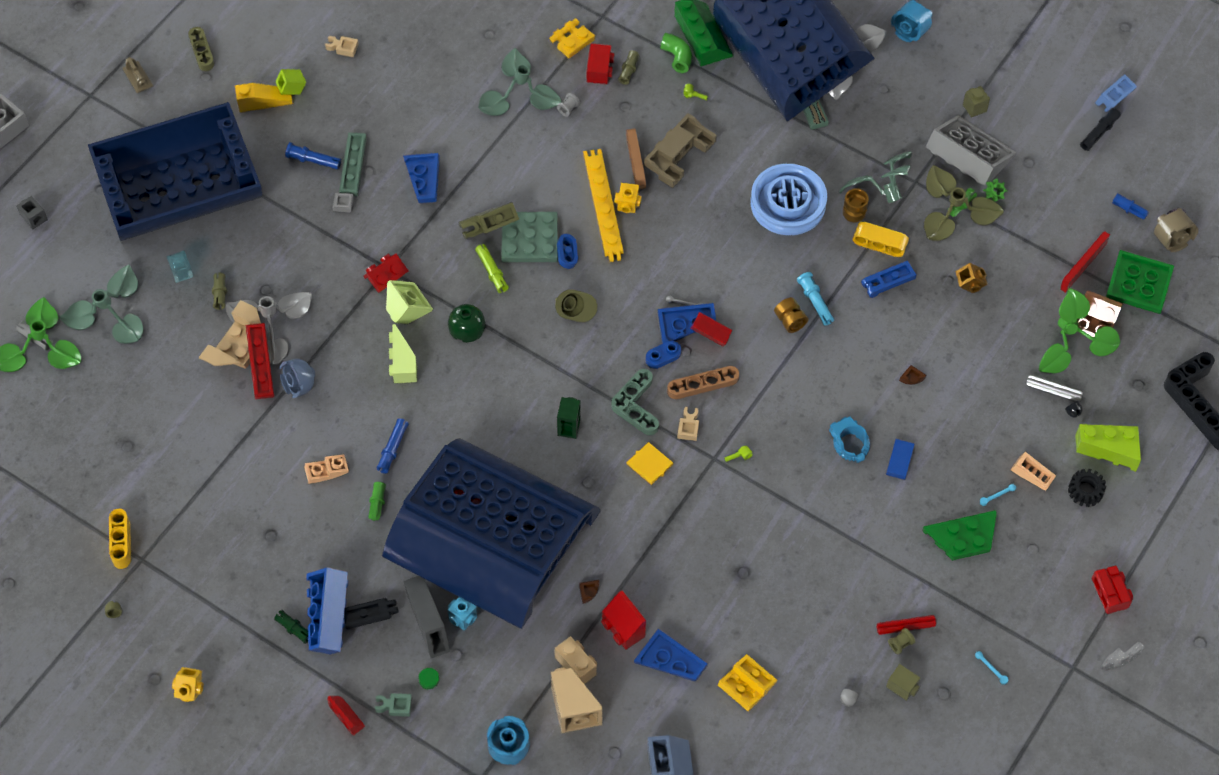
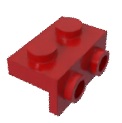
[363,253,409,293]

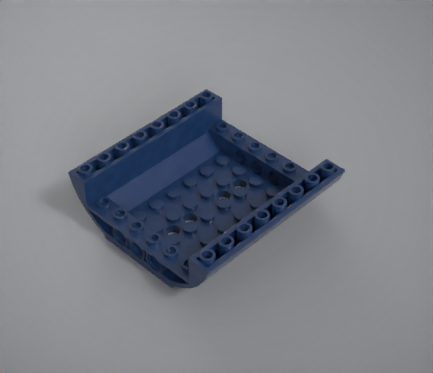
[382,438,601,629]

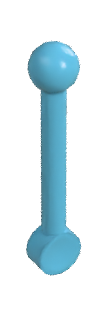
[980,484,1016,506]
[975,651,1008,685]

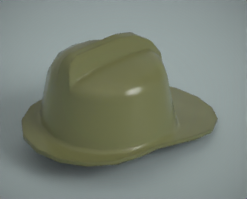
[555,290,598,322]

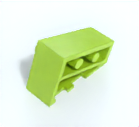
[1075,424,1141,472]

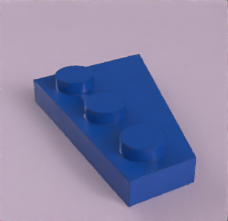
[403,153,440,203]
[658,303,716,344]
[634,629,708,682]

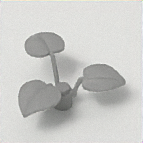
[828,24,886,100]
[225,292,312,365]

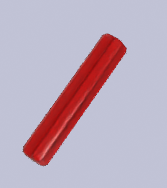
[876,615,936,635]

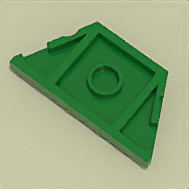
[923,510,997,561]

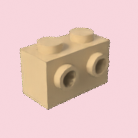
[555,636,597,684]

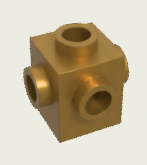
[955,263,988,293]

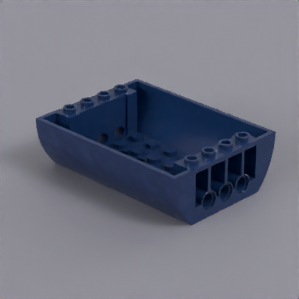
[88,102,263,241]

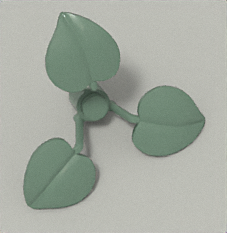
[478,48,562,116]
[839,151,912,203]
[60,265,144,344]

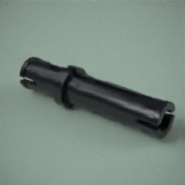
[1080,108,1121,151]

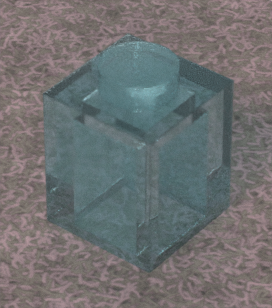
[166,250,193,283]

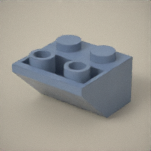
[647,735,694,775]

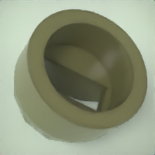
[105,601,122,618]

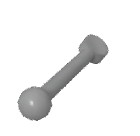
[666,295,703,306]

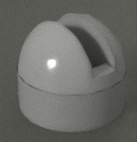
[841,689,858,706]

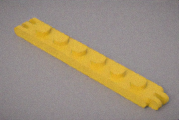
[583,149,623,262]

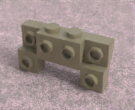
[644,113,717,188]

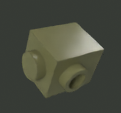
[963,86,990,118]
[886,664,920,701]

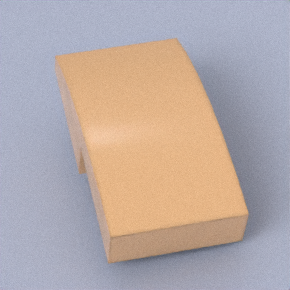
[304,454,349,484]

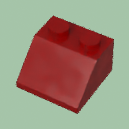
[601,590,646,650]

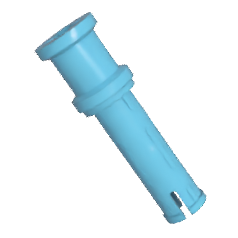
[797,272,834,326]

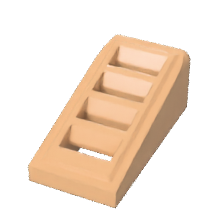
[1011,452,1056,491]

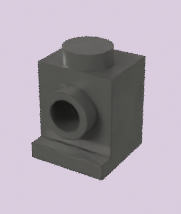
[16,196,48,230]

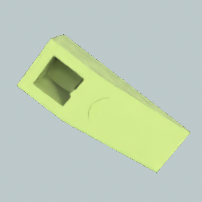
[389,324,417,383]

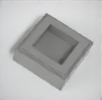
[333,193,354,213]

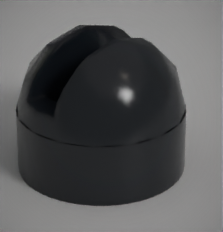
[1065,401,1082,418]

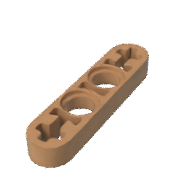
[626,129,646,189]
[667,366,739,399]

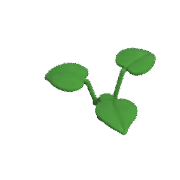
[1039,288,1120,373]
[0,297,81,372]

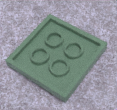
[502,212,557,262]

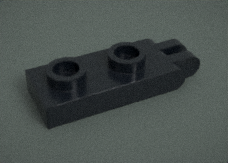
[344,598,399,630]

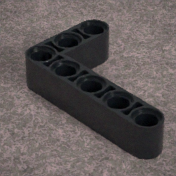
[1164,352,1219,450]

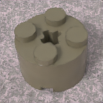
[1154,208,1198,252]

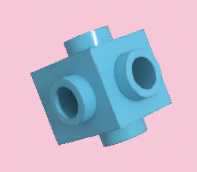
[448,597,477,631]

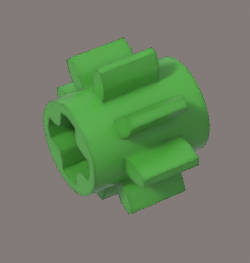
[983,179,1008,202]

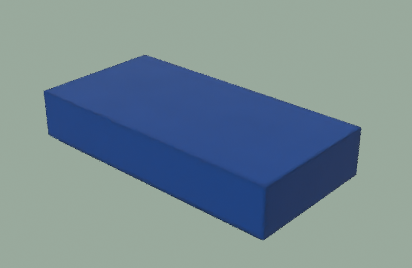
[886,439,915,480]

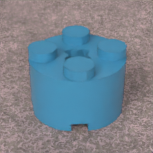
[891,0,933,42]
[487,716,530,765]

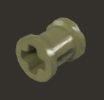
[888,628,915,654]

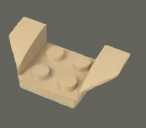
[199,300,261,369]

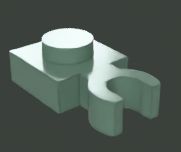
[375,693,412,717]

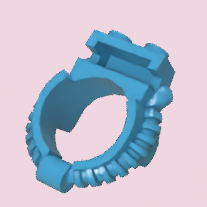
[829,417,870,463]

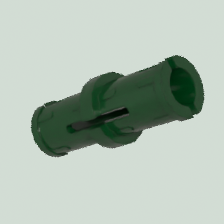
[274,610,308,644]

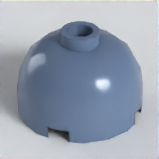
[279,359,315,398]

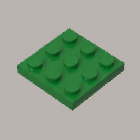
[1106,250,1174,314]

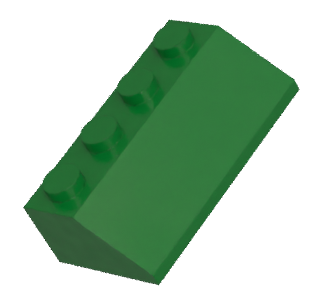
[674,0,733,67]

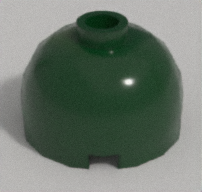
[448,304,486,343]

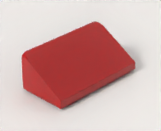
[690,312,732,347]
[327,696,365,735]

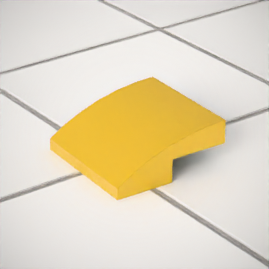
[718,654,777,711]

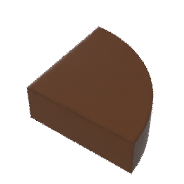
[899,365,926,385]
[579,580,599,604]

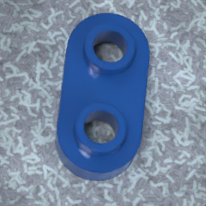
[557,234,578,269]
[646,341,681,369]

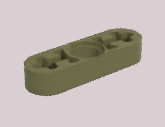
[188,27,214,71]

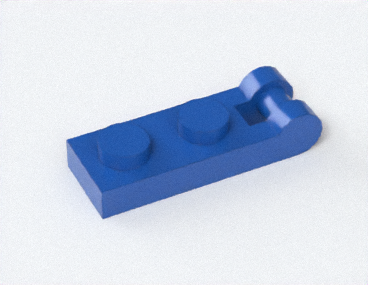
[861,261,916,298]

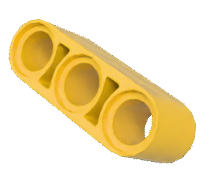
[852,222,909,257]
[109,509,131,569]

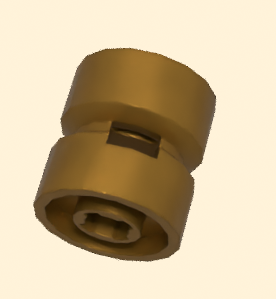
[843,188,869,222]
[774,297,808,333]

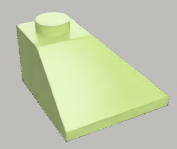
[386,280,433,324]

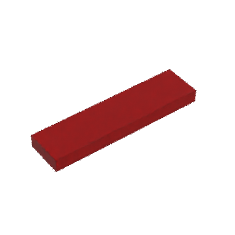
[1060,232,1110,293]
[245,323,274,400]

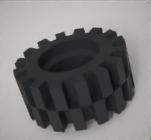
[1068,469,1106,507]

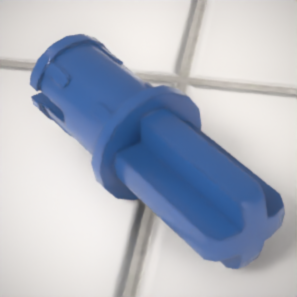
[1112,193,1149,220]

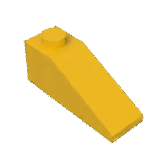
[235,83,293,112]

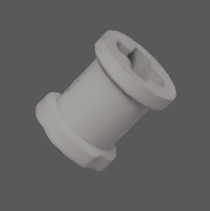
[557,93,580,117]

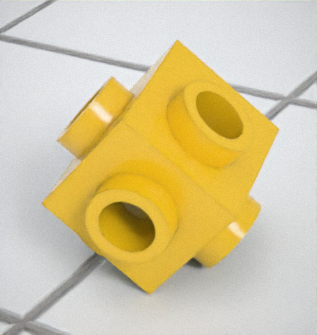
[614,183,641,213]
[172,667,204,702]

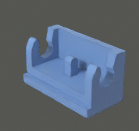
[1095,74,1137,112]

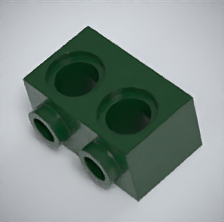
[557,397,581,439]

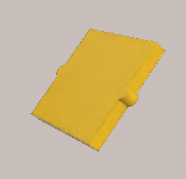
[626,442,673,485]

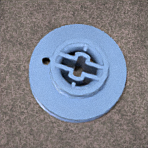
[750,164,827,235]

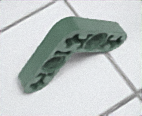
[611,369,659,435]

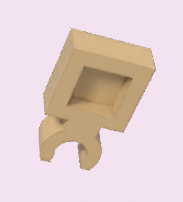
[325,36,359,57]
[677,407,699,441]

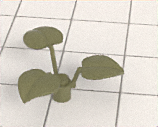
[924,165,1004,241]

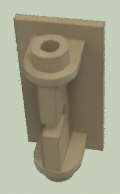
[122,57,153,93]

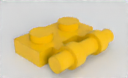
[549,18,595,58]

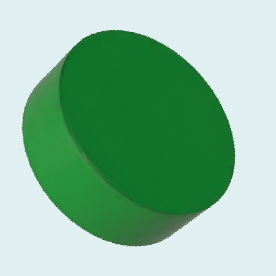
[419,668,439,690]

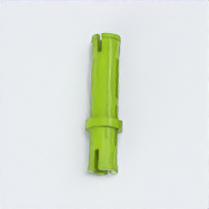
[475,244,509,293]

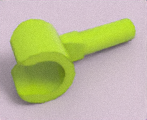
[684,84,708,100]
[724,445,752,462]

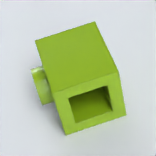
[275,69,306,95]

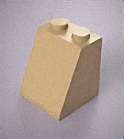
[551,667,602,733]

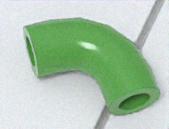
[660,32,692,73]

